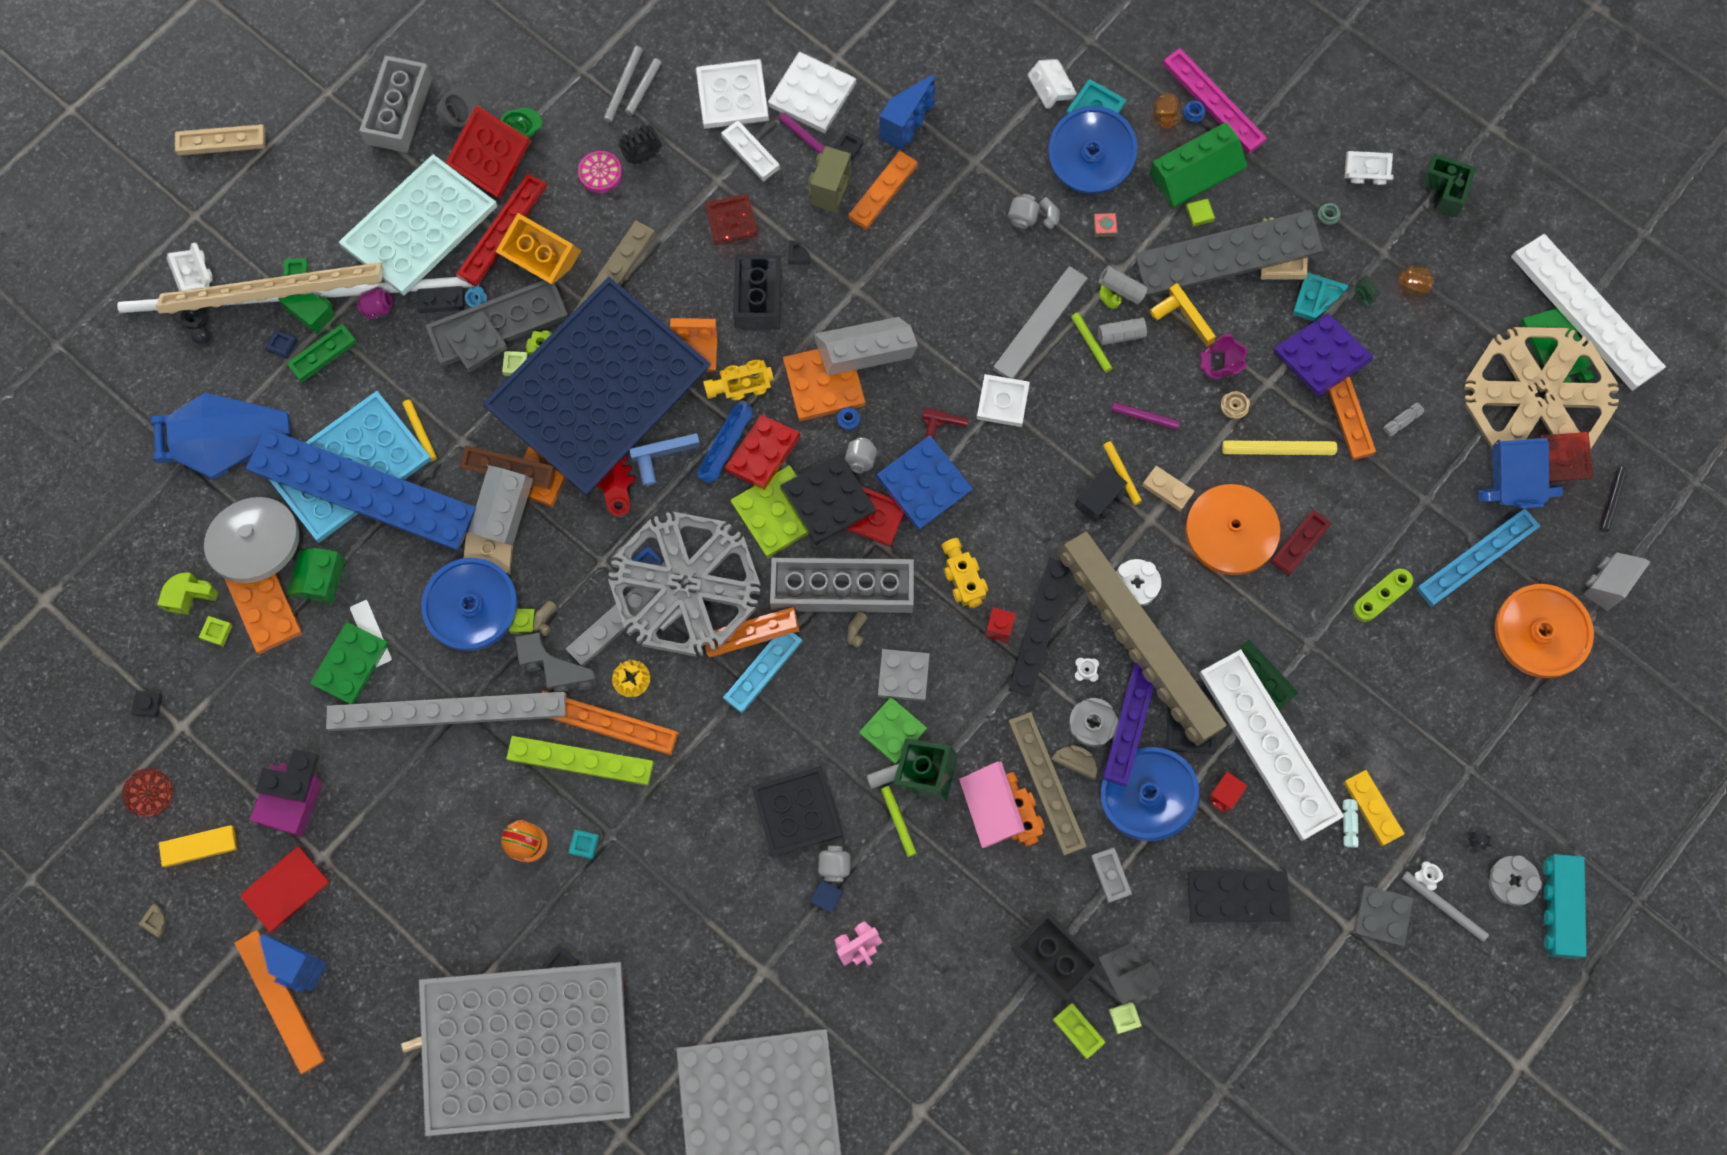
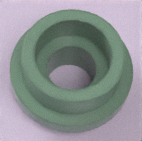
[1317,203,1340,225]

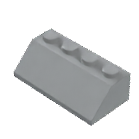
[814,317,918,376]

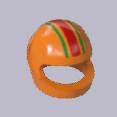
[501,820,547,862]

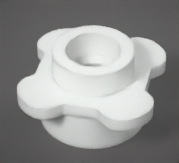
[1075,658,1099,682]
[1415,862,1443,891]

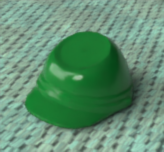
[501,108,542,138]

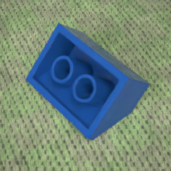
[259,934,328,992]

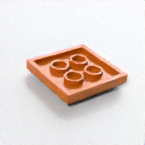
[783,349,865,422]

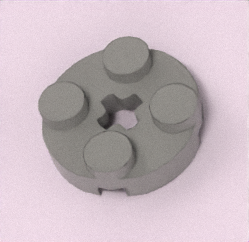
[1069,698,1118,747]
[1488,856,1542,906]

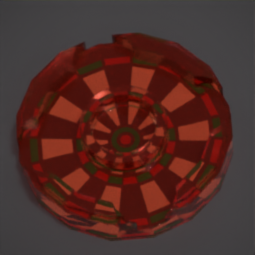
[122,768,173,817]

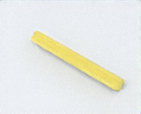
[1222,441,1337,455]

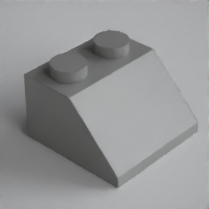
[1583,552,1650,611]

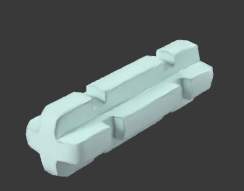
[1343,799,1358,848]

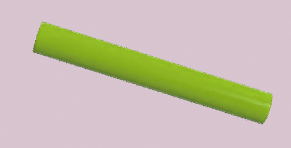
[1071,313,1112,373]
[881,786,917,857]

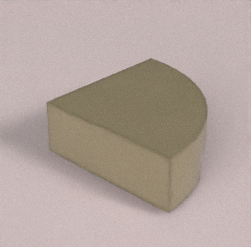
[139,903,166,938]

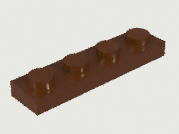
[460,445,555,490]

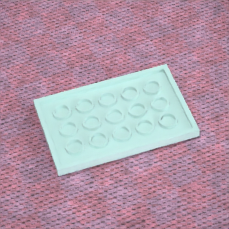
[339,155,498,296]

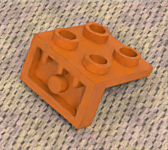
[670,318,718,372]

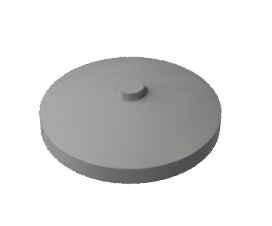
[204,497,299,583]

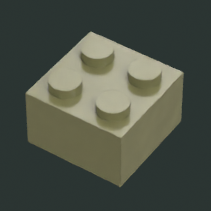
[808,146,851,213]

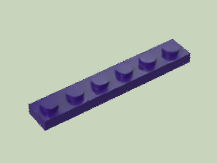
[1102,662,1154,787]

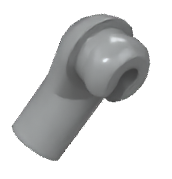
[1039,197,1060,229]

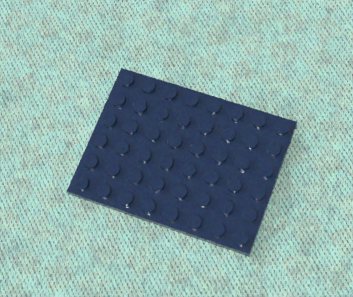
[483,276,711,497]

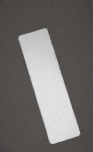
[350,600,392,667]

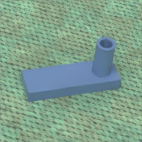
[629,433,700,486]

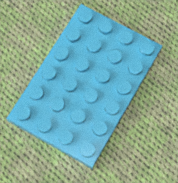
[270,391,432,543]

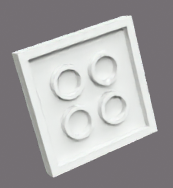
[768,52,856,133]
[696,59,769,129]

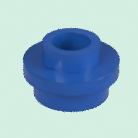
[1183,101,1205,123]
[837,407,860,430]

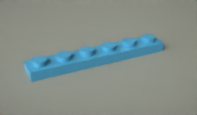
[1416,508,1540,607]

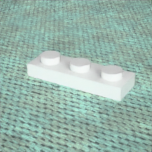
[721,121,780,182]

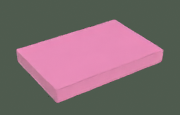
[959,762,1025,848]

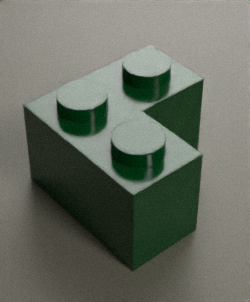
[1420,153,1477,217]

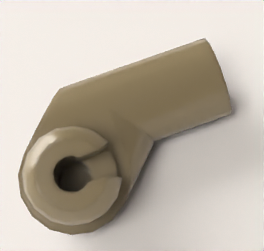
[533,601,556,637]
[847,611,867,648]

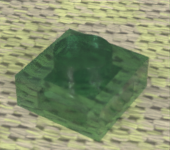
[1354,275,1380,307]

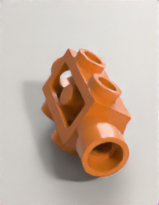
[1006,772,1045,847]

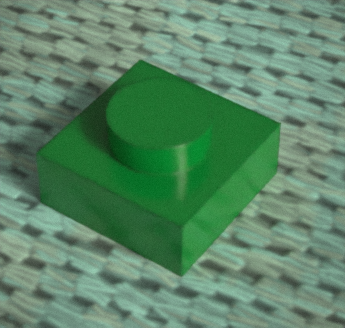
[284,258,309,276]

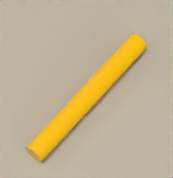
[402,400,437,462]
[1103,441,1142,505]

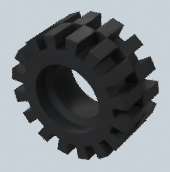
[618,125,662,164]

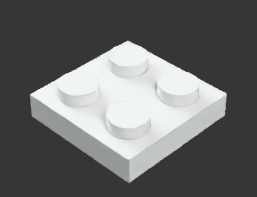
[977,374,1030,427]

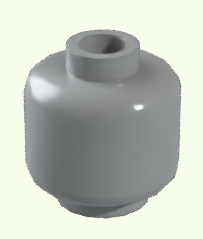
[1008,194,1040,229]
[844,438,877,473]
[818,845,851,882]

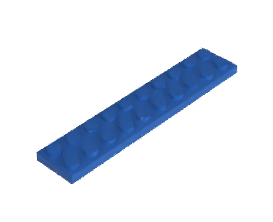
[245,428,476,551]

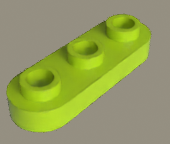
[1353,569,1413,622]

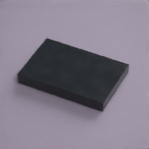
[1166,681,1217,754]

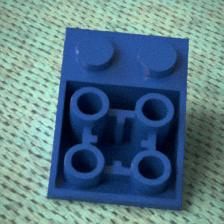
[879,75,936,150]

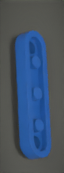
[697,401,753,483]

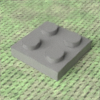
[878,649,930,702]

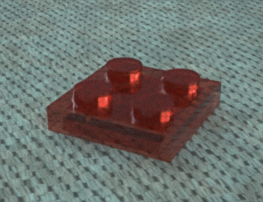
[705,193,758,245]
[1538,432,1594,482]

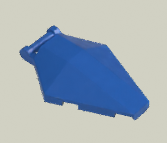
[151,393,291,480]

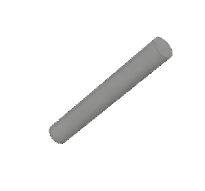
[625,58,662,116]

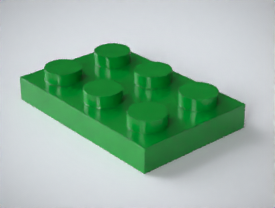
[310,622,389,704]

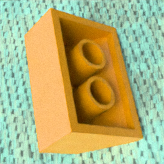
[496,213,581,285]

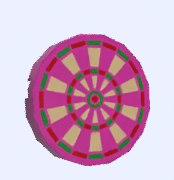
[578,151,623,193]

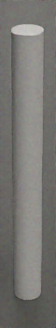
[604,46,643,123]
[1401,871,1489,942]

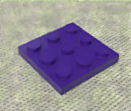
[1274,313,1373,397]

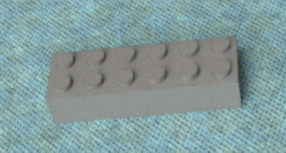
[770,558,914,613]

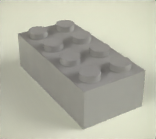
[359,55,432,153]

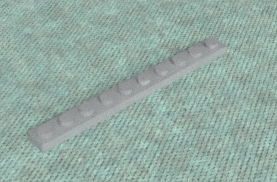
[326,692,566,731]

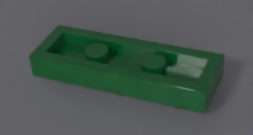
[1236,640,1298,710]

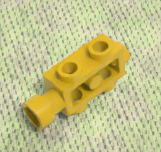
[703,360,774,400]
[941,538,988,608]

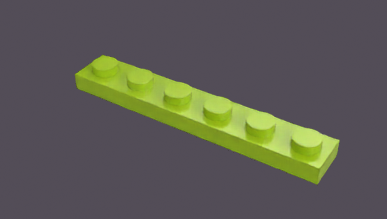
[506,736,654,786]

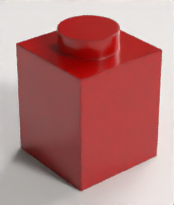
[985,608,1016,643]
[1207,772,1247,813]

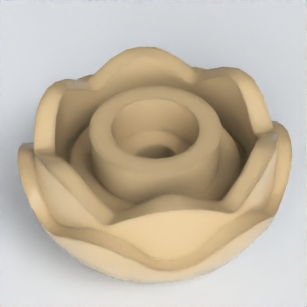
[1221,391,1250,419]

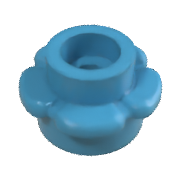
[465,286,487,307]

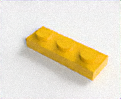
[1343,770,1404,847]

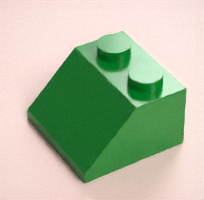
[287,548,345,604]

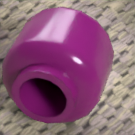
[357,287,393,320]

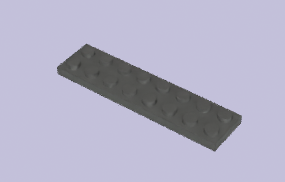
[1135,210,1323,297]

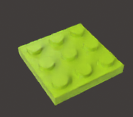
[730,465,808,559]

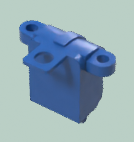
[1478,438,1563,508]

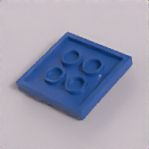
[875,436,973,531]

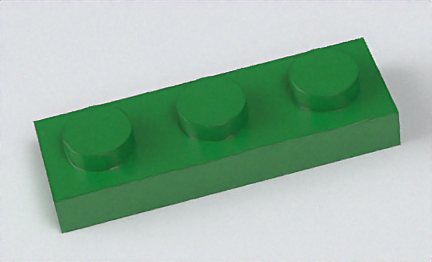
[287,324,357,383]

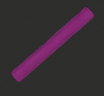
[779,113,825,154]
[1111,402,1180,430]

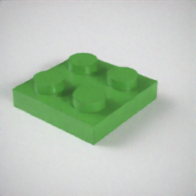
[859,697,927,765]

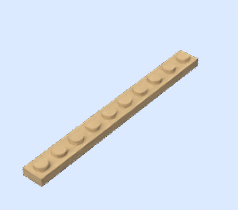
[156,262,384,314]

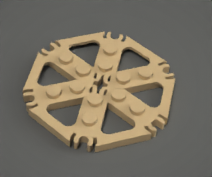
[1464,327,1619,463]

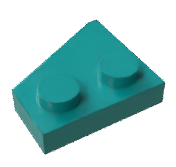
[1292,273,1348,321]

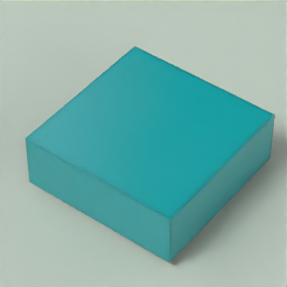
[569,830,600,860]

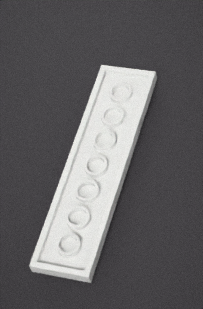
[1511,234,1666,391]
[1199,649,1344,841]

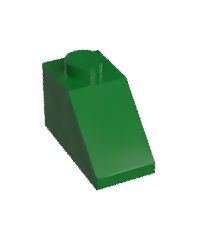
[278,293,335,334]

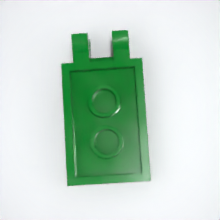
[1521,308,1594,383]

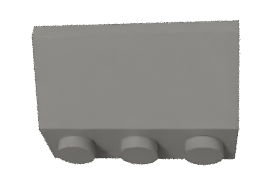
[468,466,533,546]

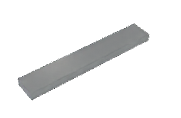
[993,266,1088,379]

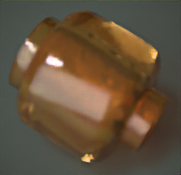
[1153,93,1182,128]
[1398,265,1434,297]

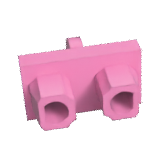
[835,922,882,966]

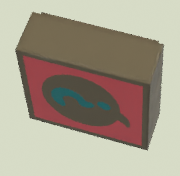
[1093,213,1118,237]

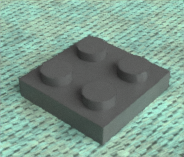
[444,311,508,372]
[1353,885,1413,947]

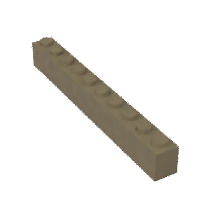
[1059,531,1227,746]

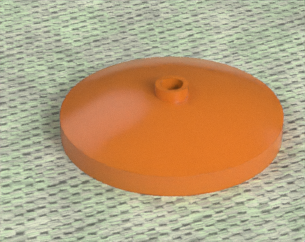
[1185,484,1280,575]
[1495,584,1594,678]

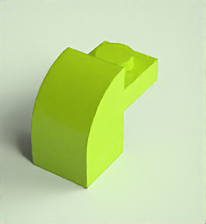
[157,573,219,615]

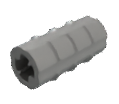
[1098,265,1148,305]
[1098,318,1147,345]

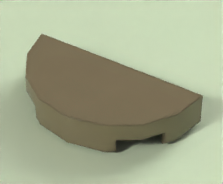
[1051,745,1097,781]

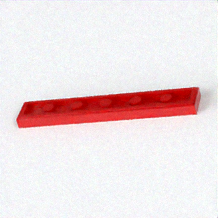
[457,174,547,287]

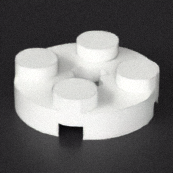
[1117,559,1161,607]

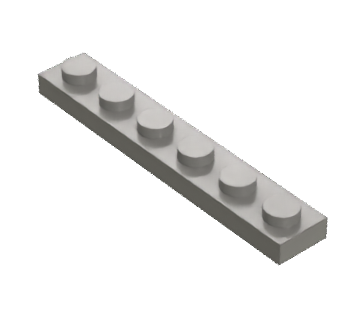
[566,561,678,667]

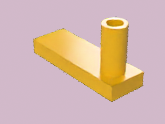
[1149,283,1216,347]

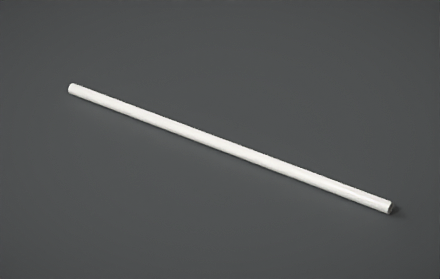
[118,277,479,313]

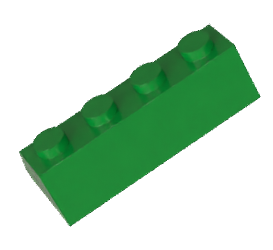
[1149,122,1247,208]

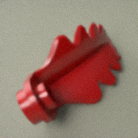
[596,456,636,517]

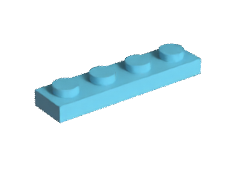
[723,633,803,714]

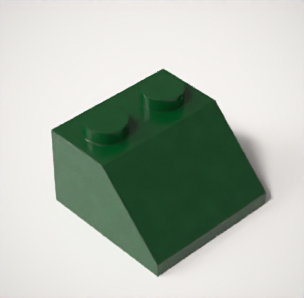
[894,739,958,801]

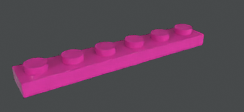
[1162,48,1267,154]

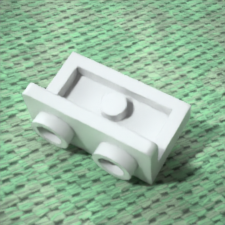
[1028,60,1077,108]
[1344,151,1394,185]
[167,243,212,291]

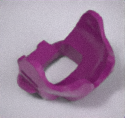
[1199,334,1249,379]

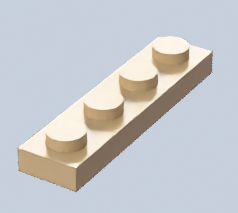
[175,125,265,156]

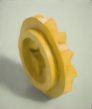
[612,659,650,697]

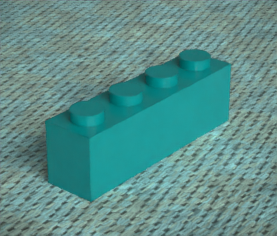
[1543,854,1586,959]

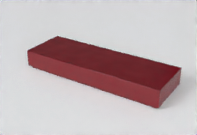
[1270,510,1332,577]

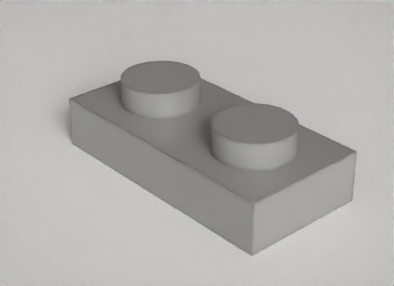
[1091,848,1132,903]

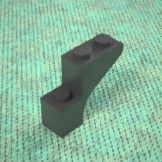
[515,633,598,693]

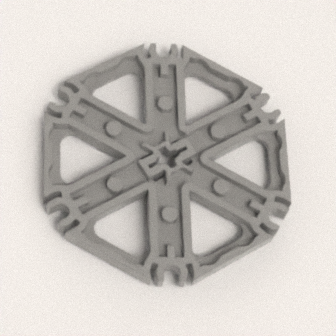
[608,512,761,657]

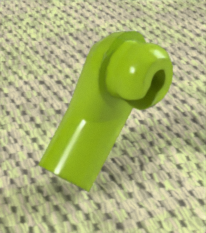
[1099,285,1122,309]

